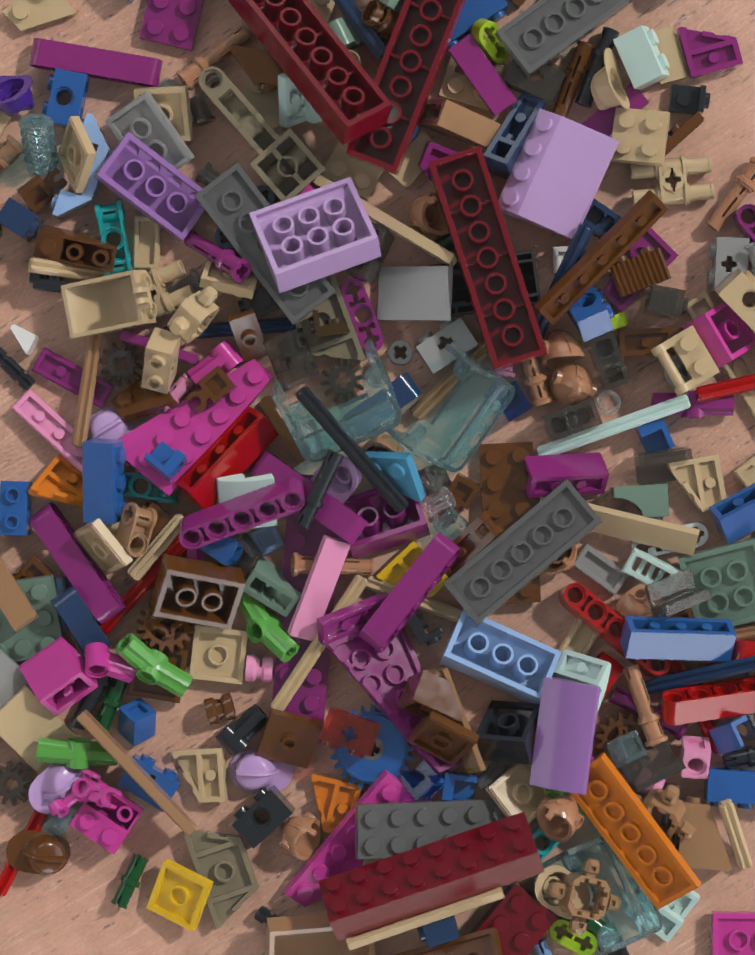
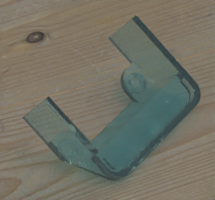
[272,339,401,462]
[386,343,515,472]
[542,836,663,955]

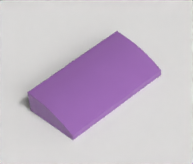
[93,132,205,241]
[529,677,601,795]

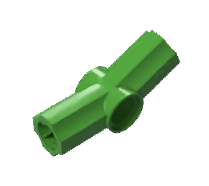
[238,592,300,663]
[116,633,193,698]
[36,737,118,769]

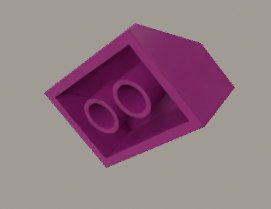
[343,488,430,559]

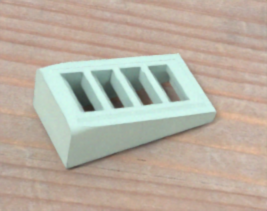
[622,547,682,596]

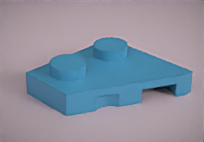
[365,451,426,502]

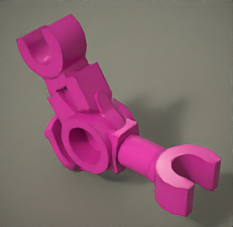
[48,770,122,818]

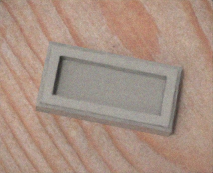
[574,543,629,596]

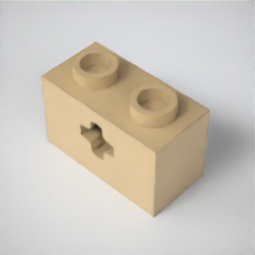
[141,327,181,394]

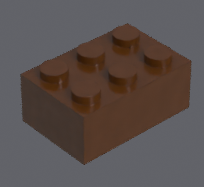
[150,554,246,630]

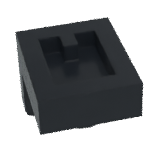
[669,84,710,115]
[29,272,69,293]
[237,286,280,318]
[408,613,444,646]

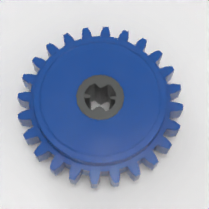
[330,704,414,789]

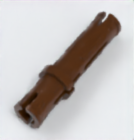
[552,40,594,118]

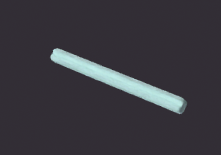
[537,394,691,455]

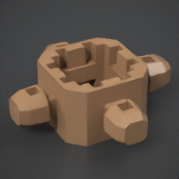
[636,785,696,840]
[547,858,621,935]

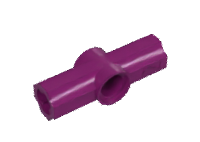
[651,390,734,418]

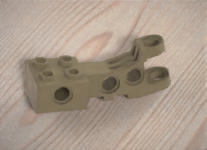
[199,66,325,201]

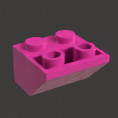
[20,637,98,716]
[69,780,144,854]

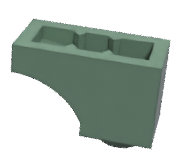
[611,484,670,521]
[244,556,301,617]

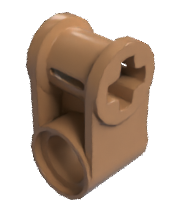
[115,502,157,557]

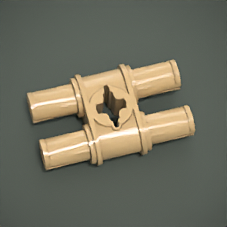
[629,155,714,206]
[124,260,195,330]

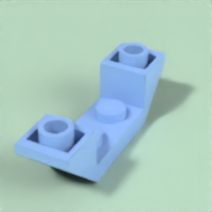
[50,113,111,219]

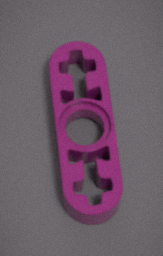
[341,278,384,353]

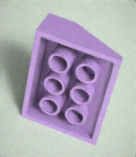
[498,109,619,239]
[249,177,381,293]

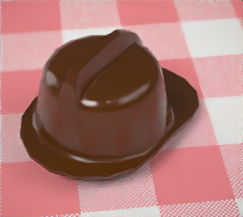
[6,830,70,875]

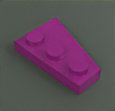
[602,228,679,313]

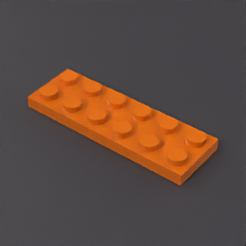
[570,753,701,910]

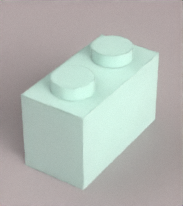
[613,25,670,90]

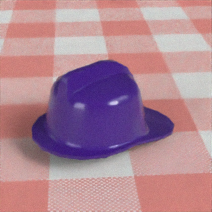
[0,75,34,115]

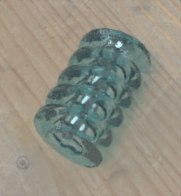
[19,113,59,175]

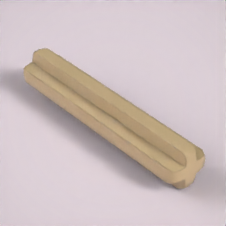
[28,258,106,280]
[127,513,184,581]
[718,799,753,870]

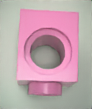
[679,736,711,780]

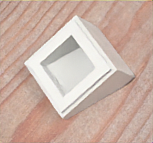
[10,324,39,355]

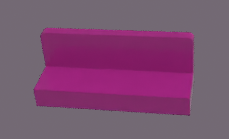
[524,452,609,498]

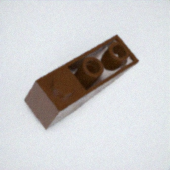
[34,225,117,273]

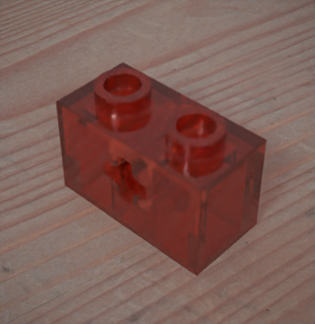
[319,705,381,758]

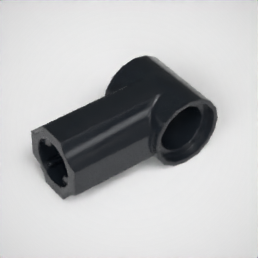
[215,704,268,757]

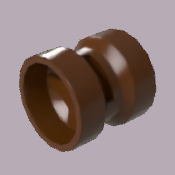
[361,0,399,36]
[204,693,236,725]

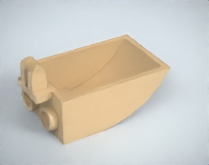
[61,270,157,339]

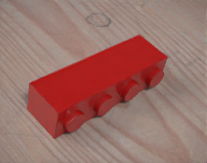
[176,406,279,510]

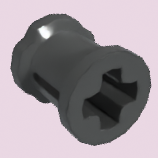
[388,340,412,365]

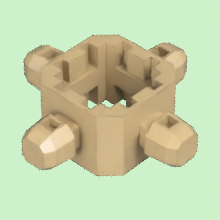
[167,286,219,346]

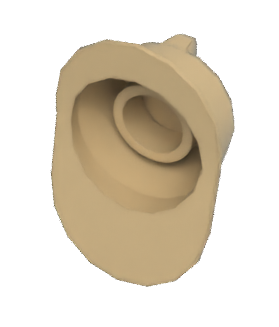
[590,48,630,110]
[533,865,590,919]

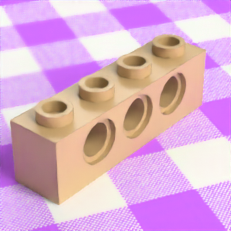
[715,267,755,332]

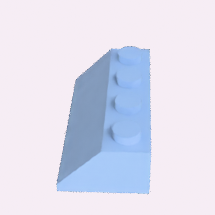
[439,609,562,704]

